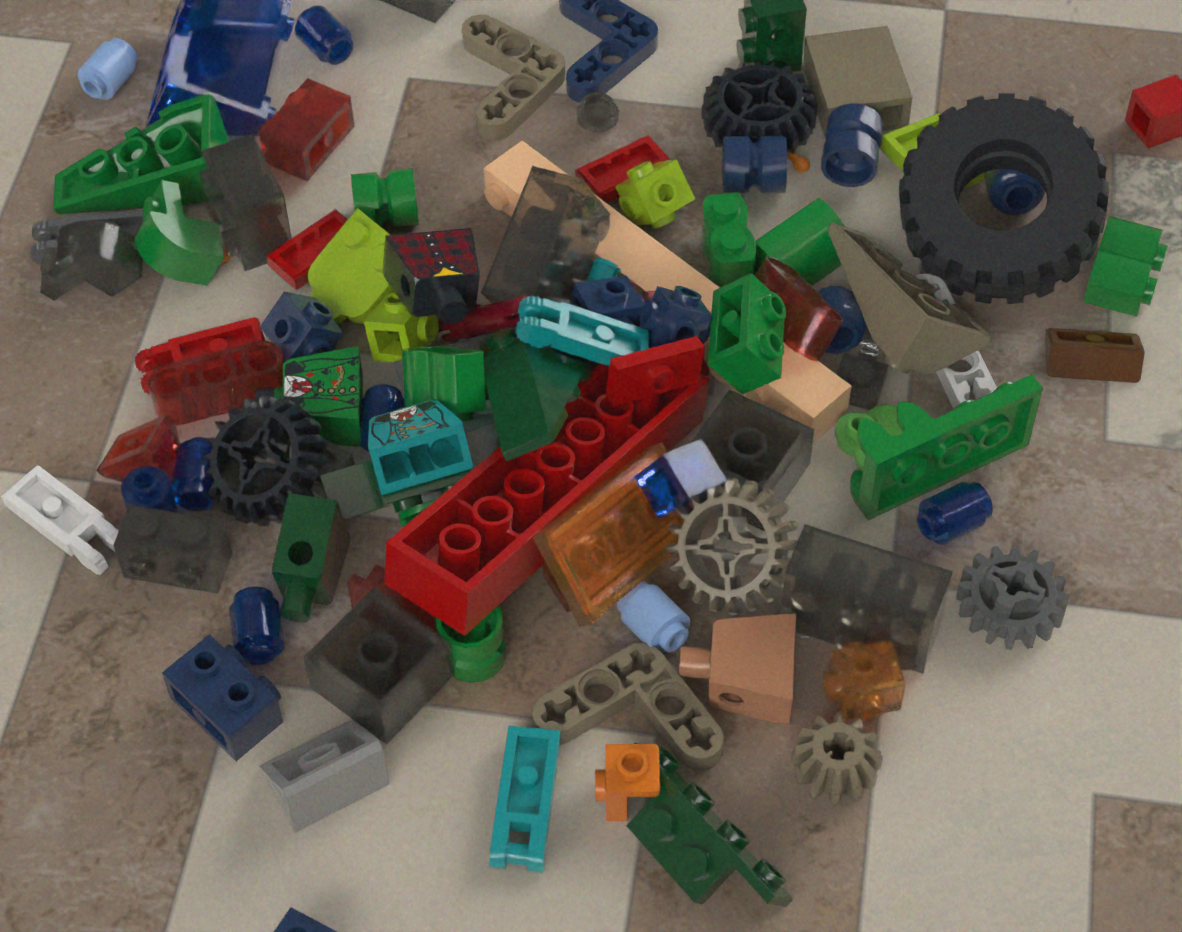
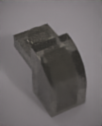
[40,220,143,301]

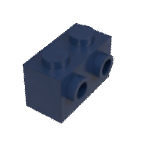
[162,634,283,761]

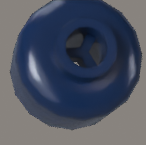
[984,169,1045,216]
[803,286,867,354]

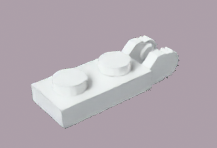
[1,465,131,575]

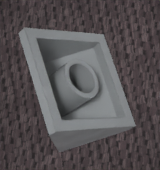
[259,719,389,833]

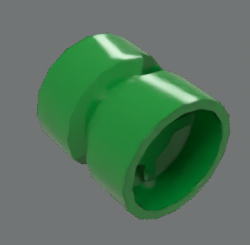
[351,168,419,228]
[436,605,506,683]

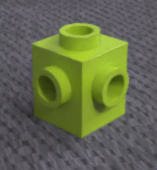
[615,159,695,229]
[363,292,439,363]

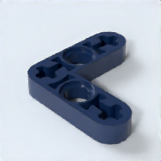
[559,0,658,104]

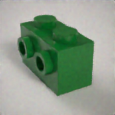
[707,273,786,395]

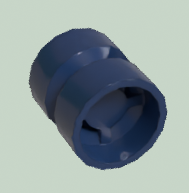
[821,103,883,187]
[722,136,787,193]

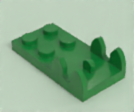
[850,374,1043,521]

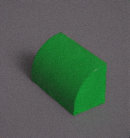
[754,197,845,302]

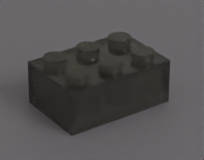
[481,166,610,304]
[780,524,953,674]

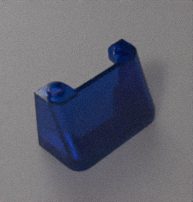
[145,0,295,137]

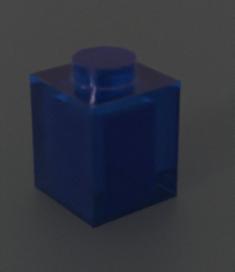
[634,438,726,520]

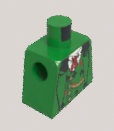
[255,347,363,447]

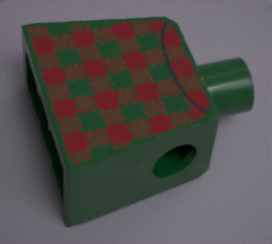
[272,493,351,623]

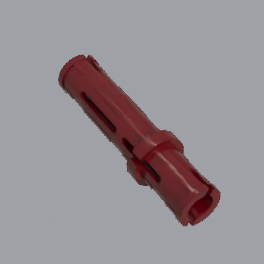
[438,295,529,342]

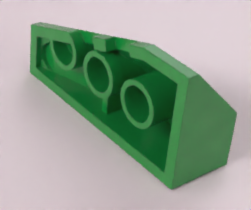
[53,93,235,214]

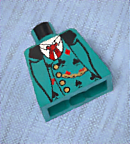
[368,400,474,495]

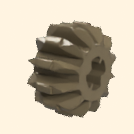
[791,711,883,806]

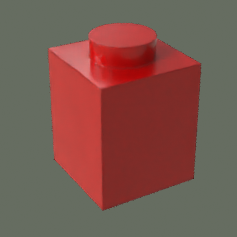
[1125,74,1182,149]

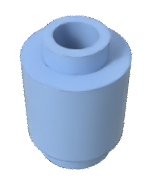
[78,38,138,100]
[617,581,690,653]

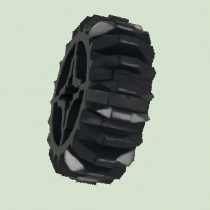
[701,59,818,154]
[200,395,330,526]

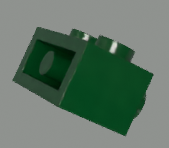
[736,0,807,72]

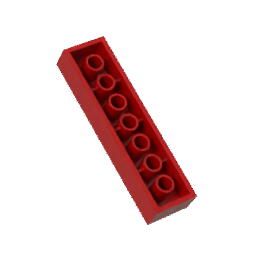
[385,364,710,636]

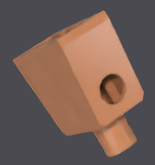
[679,614,796,724]

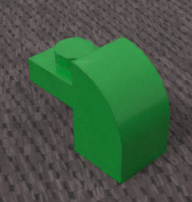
[134,180,224,286]

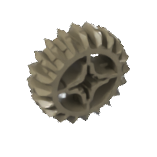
[665,478,802,615]

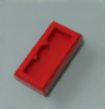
[575,135,670,203]
[266,209,348,291]
[606,336,705,406]

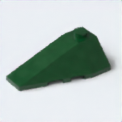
[480,328,592,462]

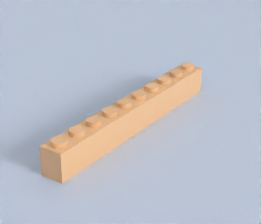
[484,141,851,446]

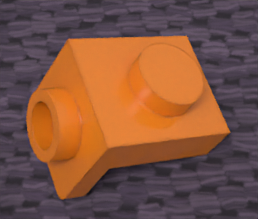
[595,744,660,821]

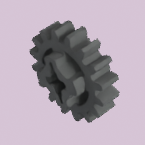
[956,545,1069,650]

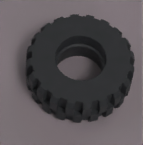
[899,93,1109,304]

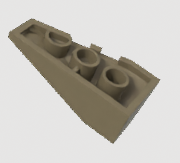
[828,223,992,375]

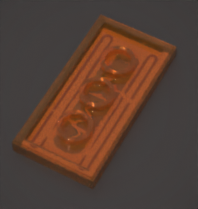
[533,442,705,627]

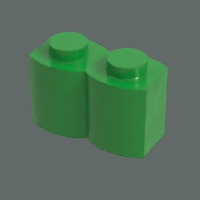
[701,192,756,287]
[1083,216,1168,317]
[402,346,486,421]

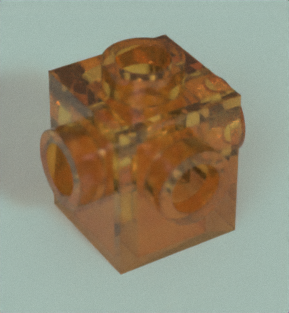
[822,640,906,721]

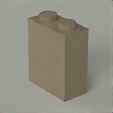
[802,26,913,137]

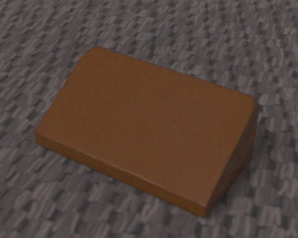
[1045,328,1145,383]

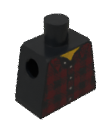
[383,228,480,324]

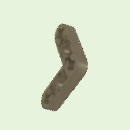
[462,15,565,140]
[532,643,724,770]

